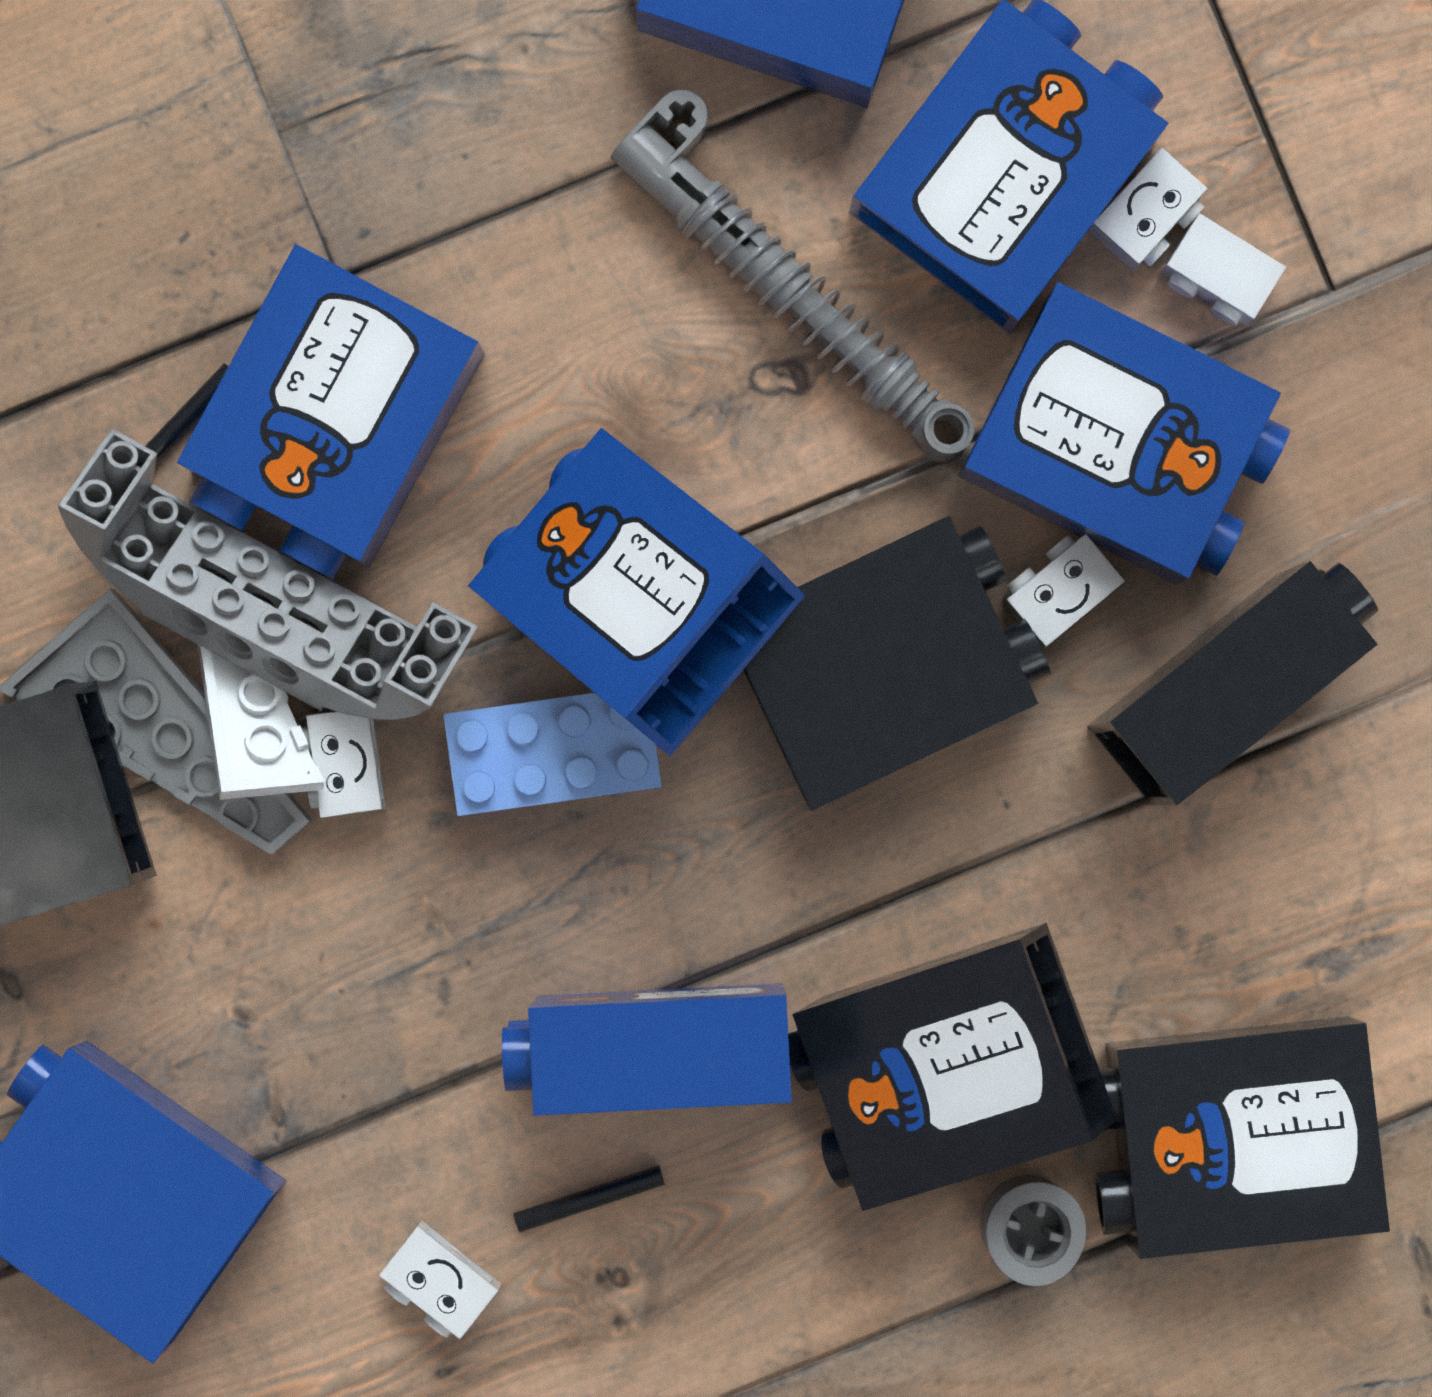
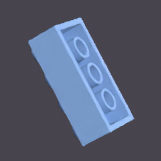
[443,693,663,816]

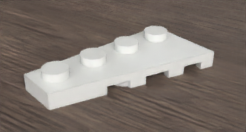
[197,644,325,800]

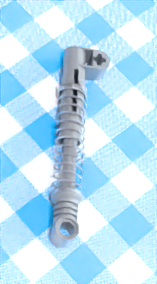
[610,89,975,462]

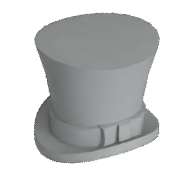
[981,1175,1086,1286]

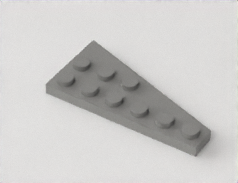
[0,589,313,855]

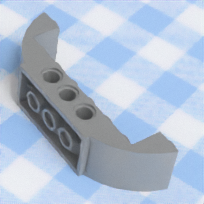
[58,429,478,720]

